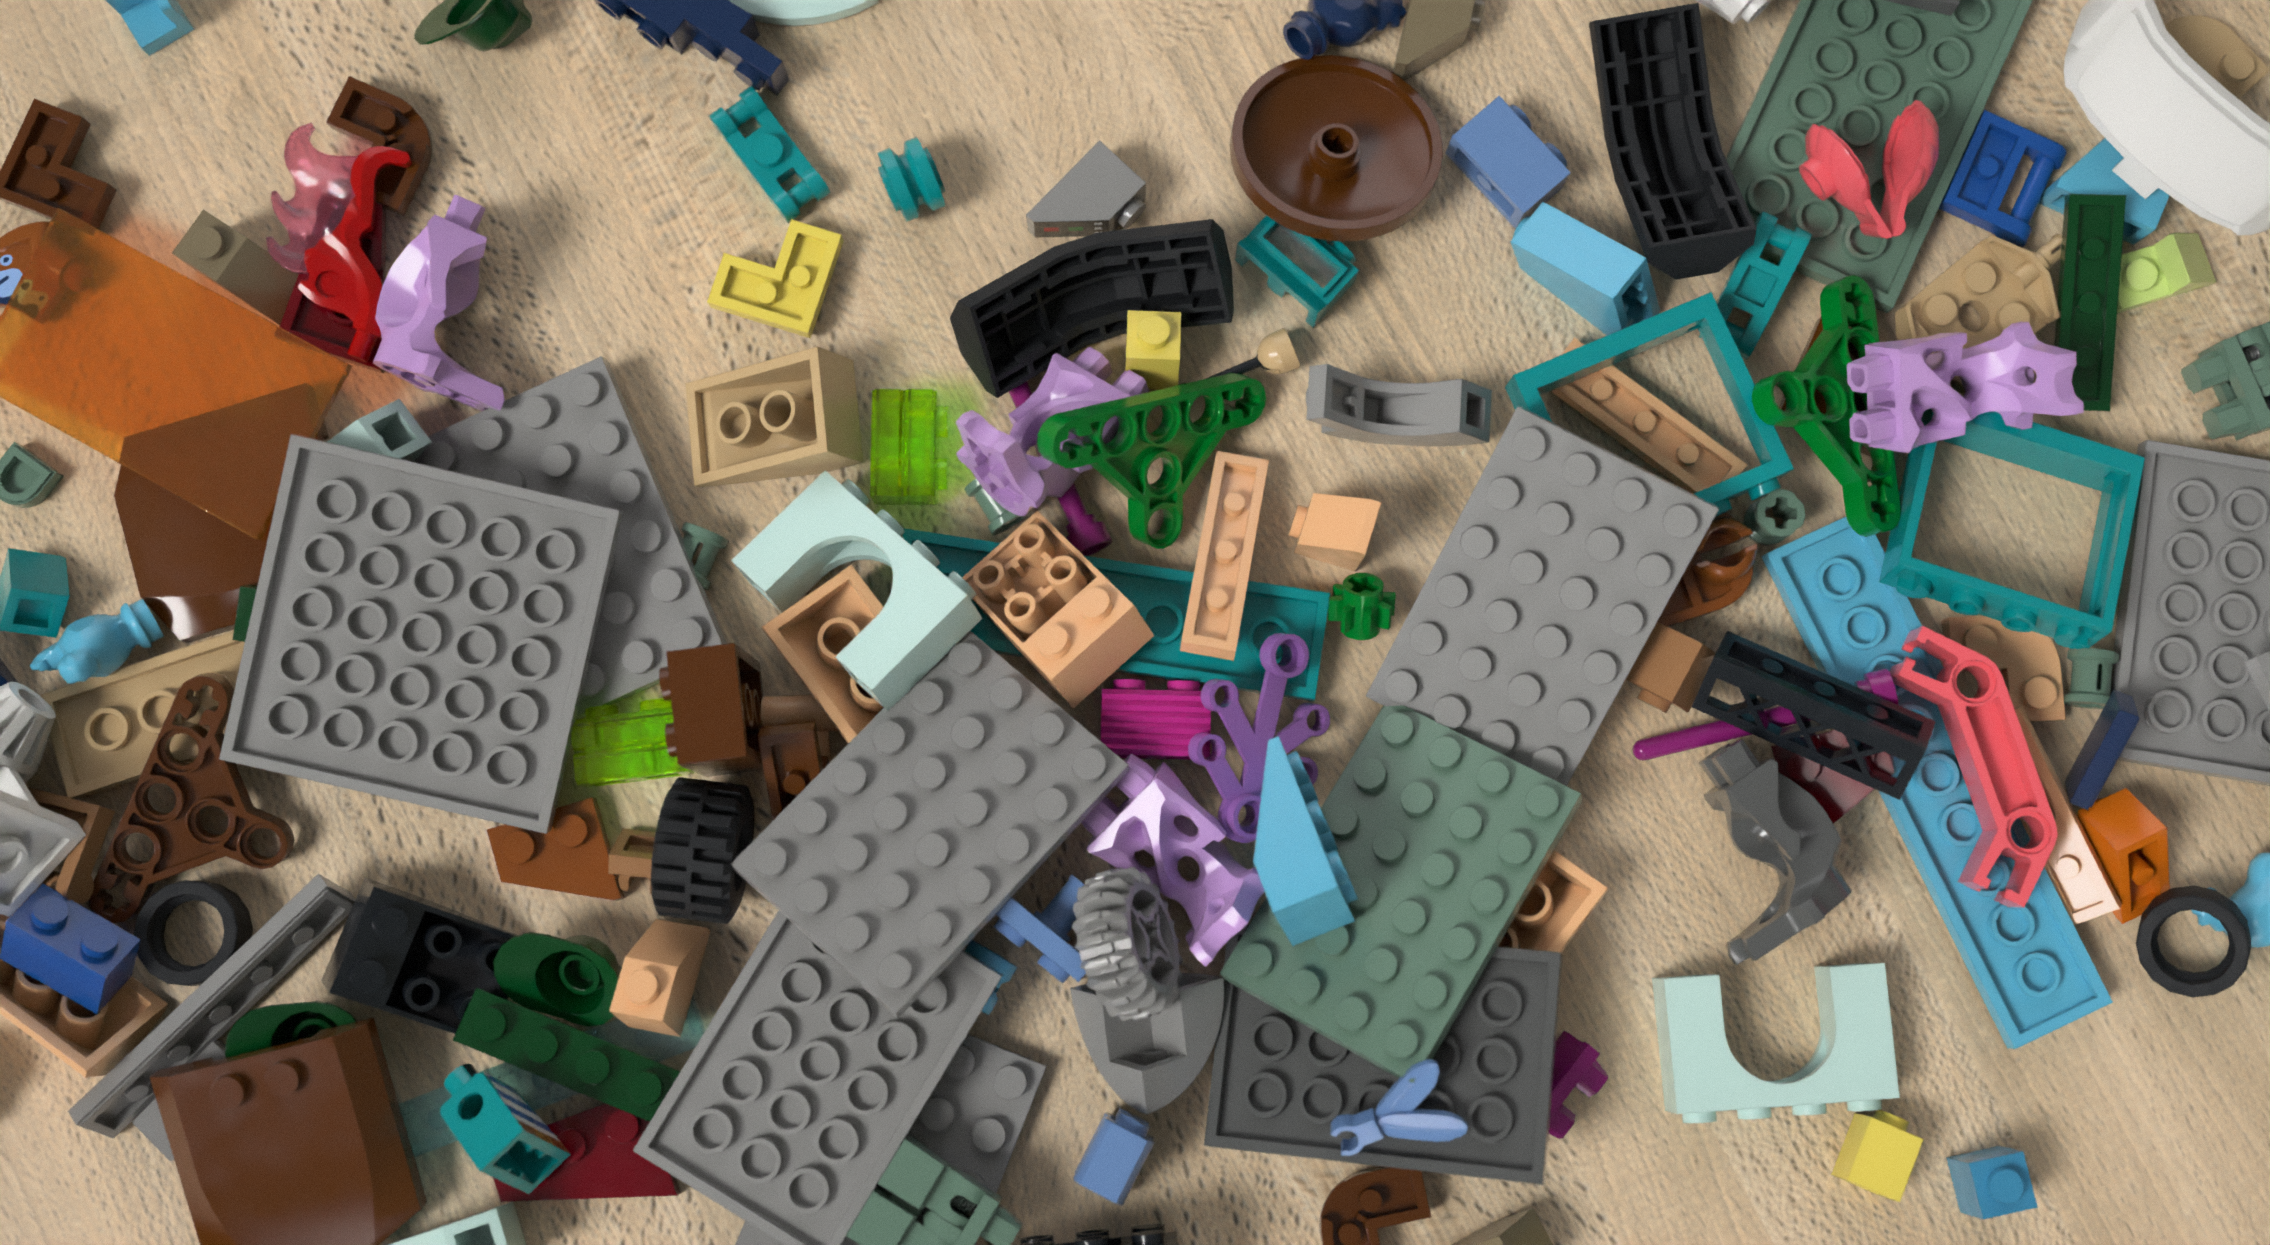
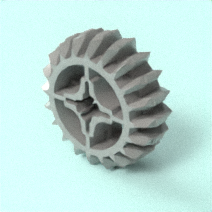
[1072,867,1183,1021]

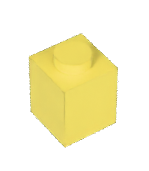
[1125,310,1181,389]
[1831,1110,1924,1202]

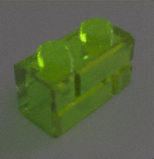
[870,389,950,505]
[571,698,694,788]

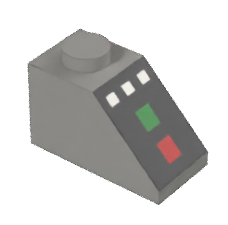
[1026,140,1146,238]

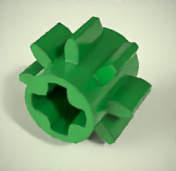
[1328,573,1396,640]

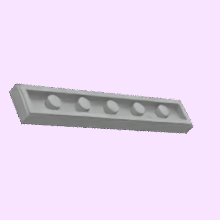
[68,874,356,1138]

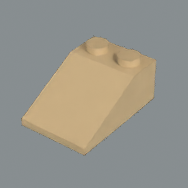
[685,346,864,488]

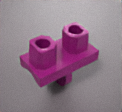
[1549,1030,1608,1139]

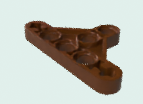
[88,672,295,924]

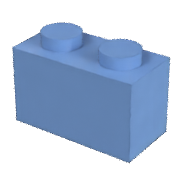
[1445,96,1571,229]

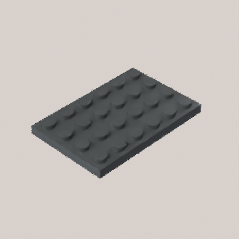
[1204,924,1563,1185]

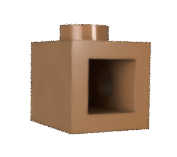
[1626,622,1715,713]

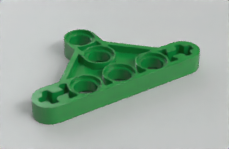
[1752,275,1901,537]
[1037,373,1266,549]

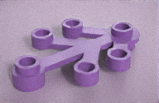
[1188,633,1330,843]

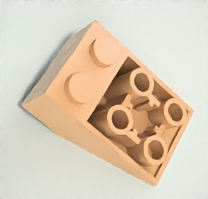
[962,510,1154,709]

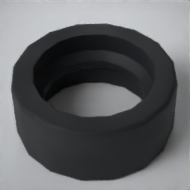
[134,880,253,986]
[2136,885,2251,998]

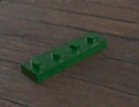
[2054,194,2126,411]
[453,988,681,1121]

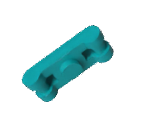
[708,86,831,223]
[1699,211,1812,360]

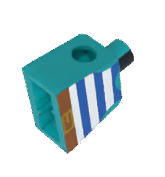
[440,1064,571,1194]

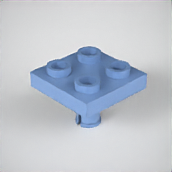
[993,874,1086,983]

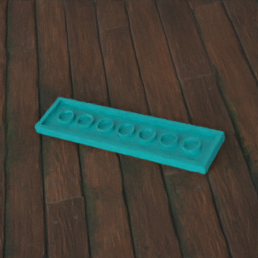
[902,528,1330,701]

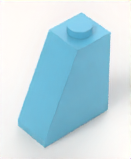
[2039,138,2170,245]
[1510,202,1660,336]

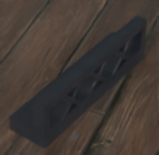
[1692,631,1936,800]

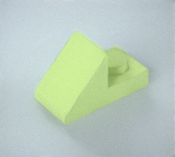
[2117,233,2216,313]

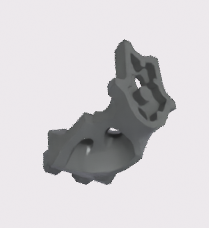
[1699,739,1852,965]

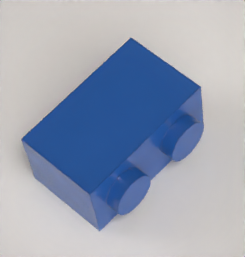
[0,884,141,1014]

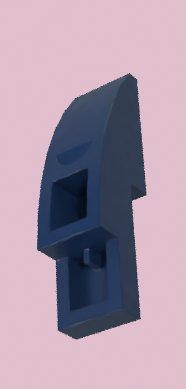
[594,0,790,96]

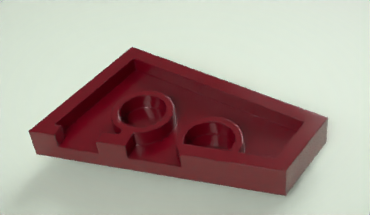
[276,188,386,374]
[493,1103,681,1202]

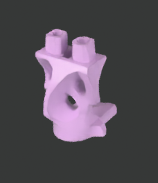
[373,195,505,411]
[1847,321,2084,453]
[956,346,1149,516]
[1081,753,1265,967]

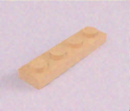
[1551,337,1748,494]
[1180,451,1269,661]
[2014,705,2122,925]

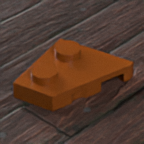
[487,797,625,901]

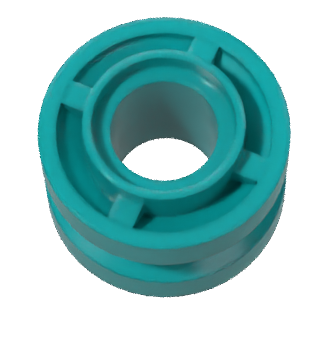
[877,136,946,222]

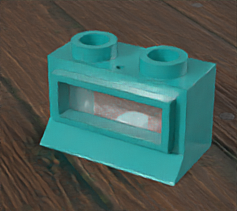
[1235,215,1359,328]

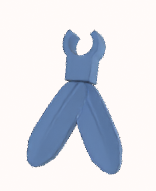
[1331,1059,1468,1156]

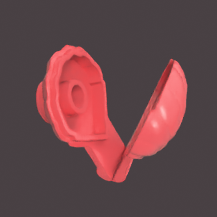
[1799,100,1939,239]

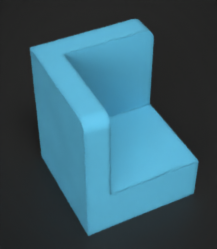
[105,0,194,56]

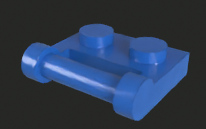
[1938,110,2067,247]

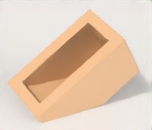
[1289,493,1381,572]
[609,919,710,1037]

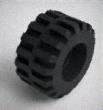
[651,777,754,924]

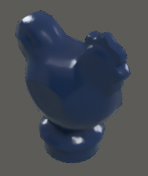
[1283,0,1406,60]

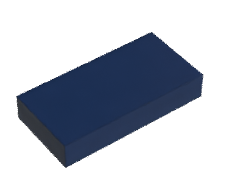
[2065,689,2140,810]

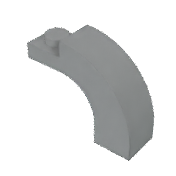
[1306,364,1492,446]

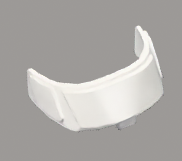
[2064,0,2270,236]

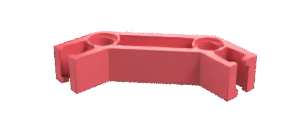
[1889,626,2058,908]

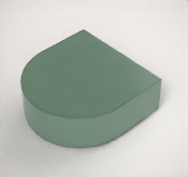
[0,442,64,508]

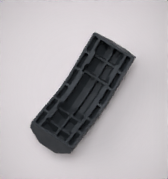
[1589,3,1757,280]
[950,219,1234,398]

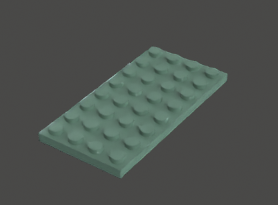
[1726,0,2033,313]

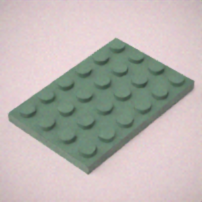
[1220,705,1582,1083]

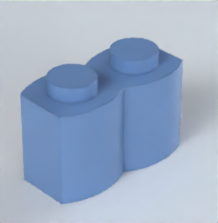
[1073,1108,1155,1205]

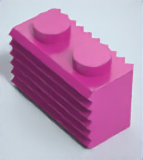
[1101,679,1211,760]

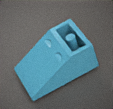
[1253,736,1358,946]

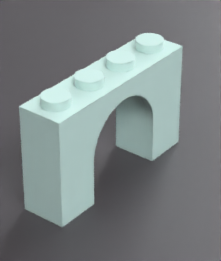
[731,470,982,711]
[1652,963,1900,1123]

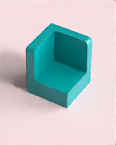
[0,548,70,638]

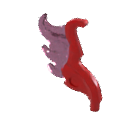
[266,122,412,363]

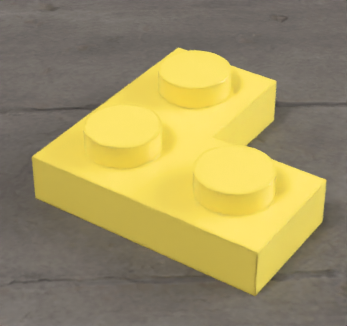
[707,219,844,339]

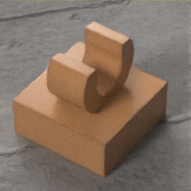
[608,828,656,894]

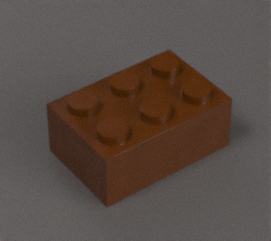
[659,643,764,777]

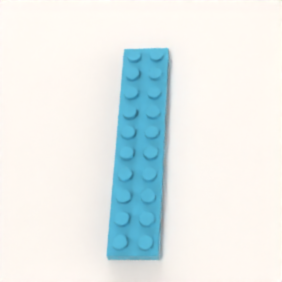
[1761,517,2113,1049]

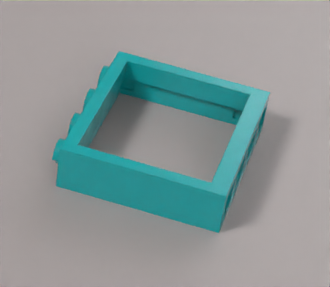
[1505,292,1794,518]
[1879,409,2145,649]

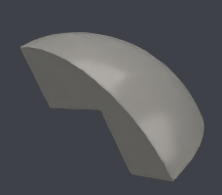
[1070,973,1224,1115]

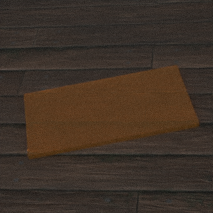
[0,208,353,540]

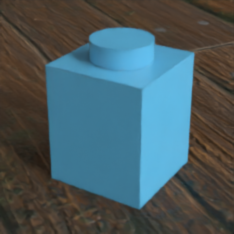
[1946,1146,2038,1220]

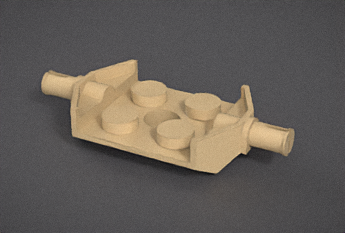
[1895,234,2062,394]

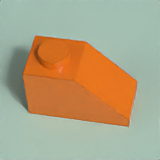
[2078,788,2170,924]

